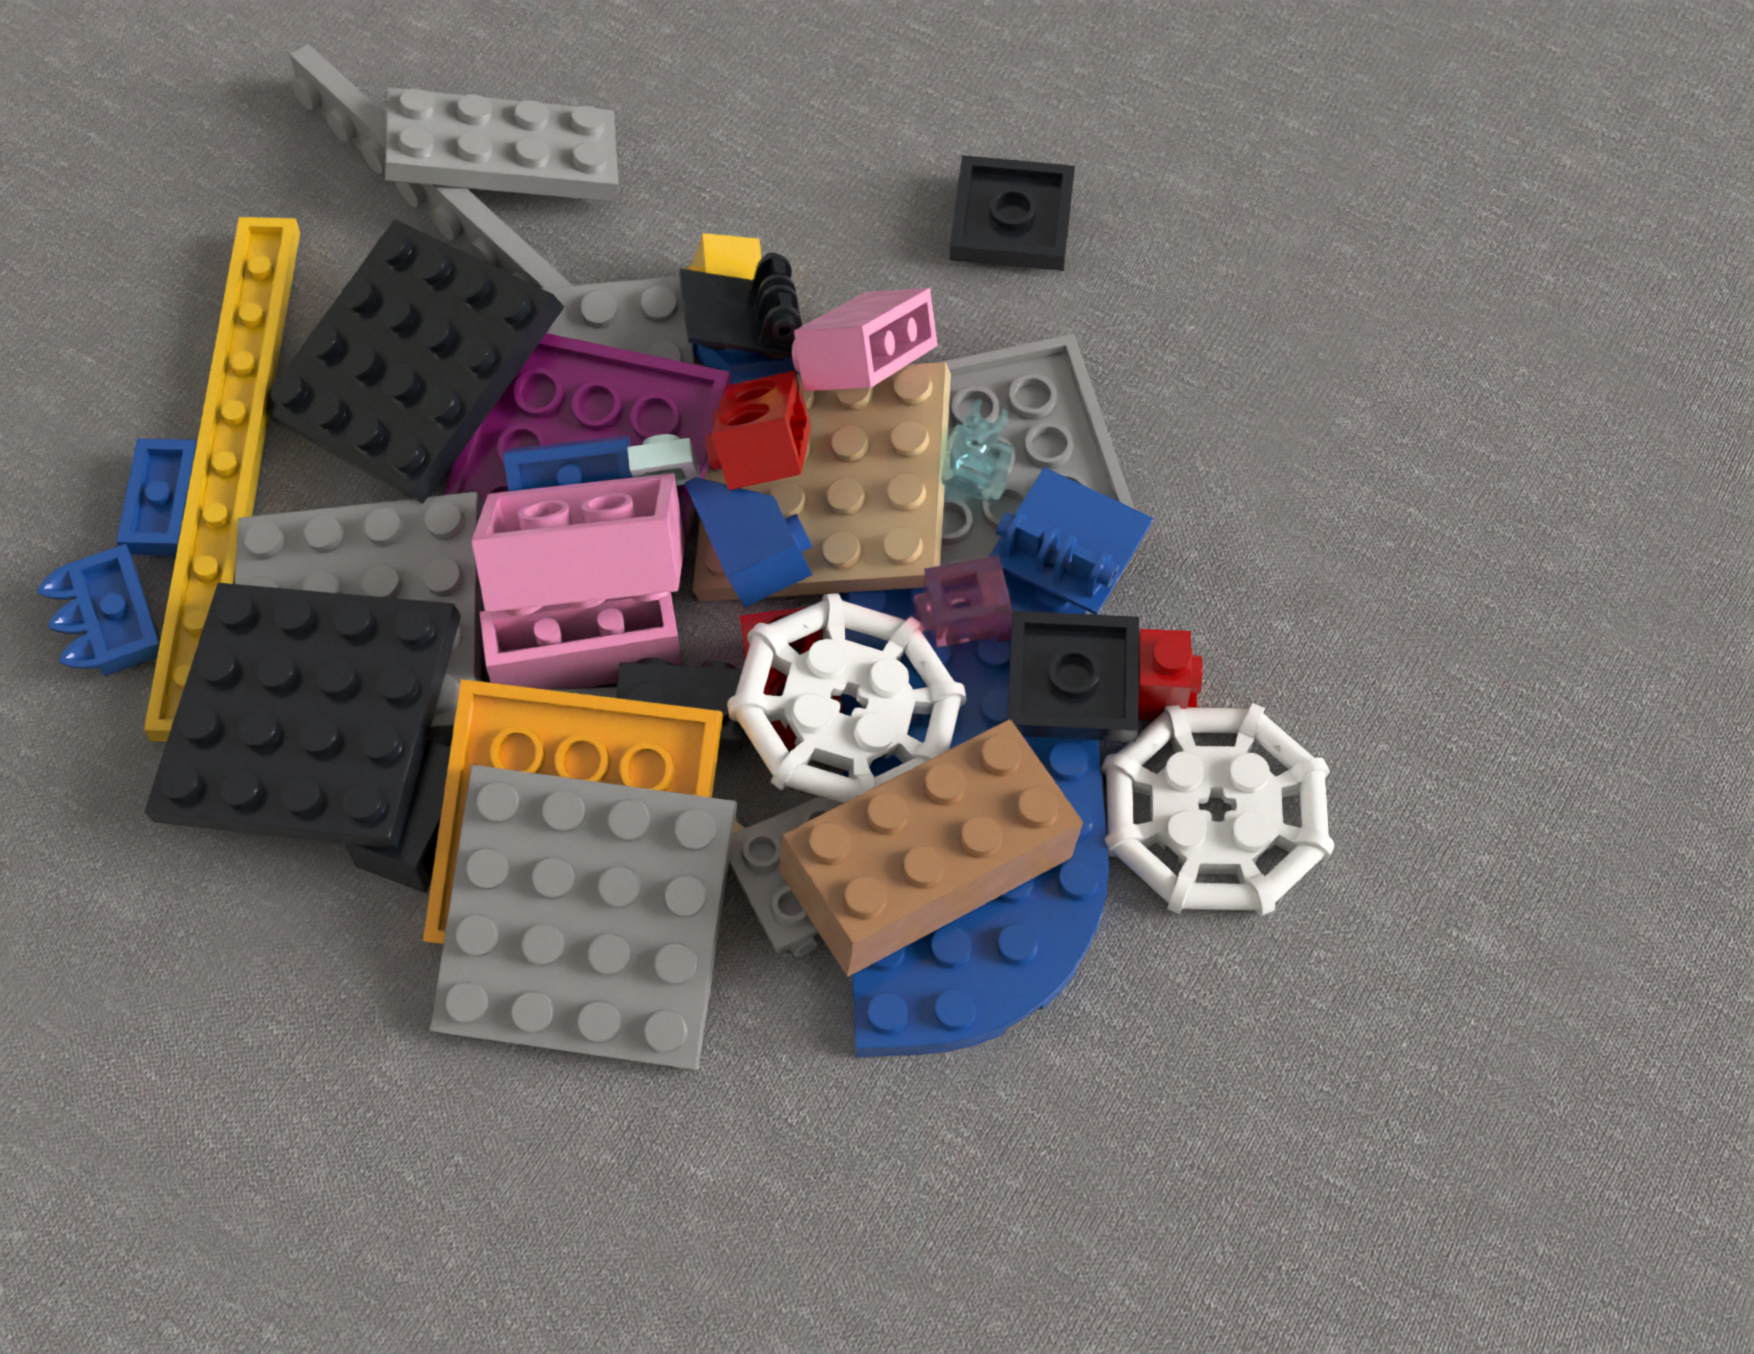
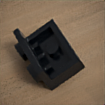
[616,658,744,750]

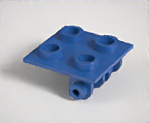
[986,467,1154,615]

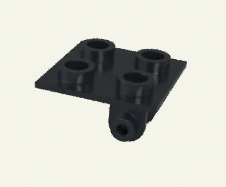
[679,253,802,359]

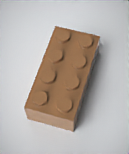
[779,719,1083,977]

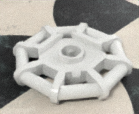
[727,593,967,804]
[1101,703,1334,916]

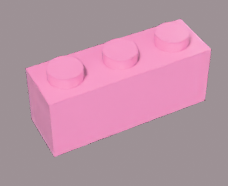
[792,288,938,391]
[479,592,683,690]

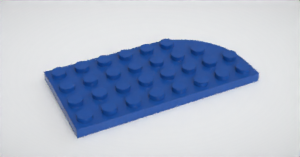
[836,572,1109,1058]

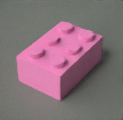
[471,473,685,616]

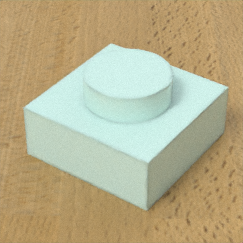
[627,434,700,486]

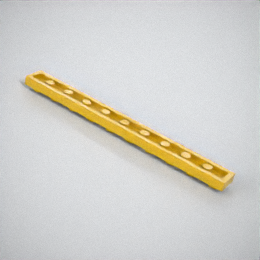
[144,217,300,742]

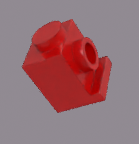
[1138,629,1203,721]

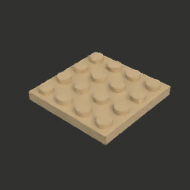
[692,362,951,602]

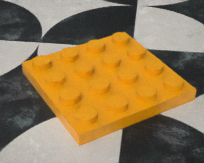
[423,679,723,944]

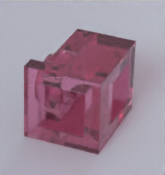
[914,555,1012,648]

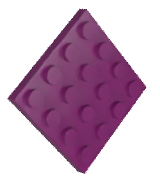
[444,333,732,597]

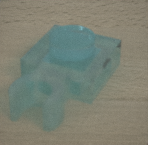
[941,399,1013,505]

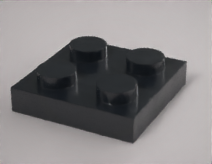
[949,155,1075,271]
[1007,611,1139,742]

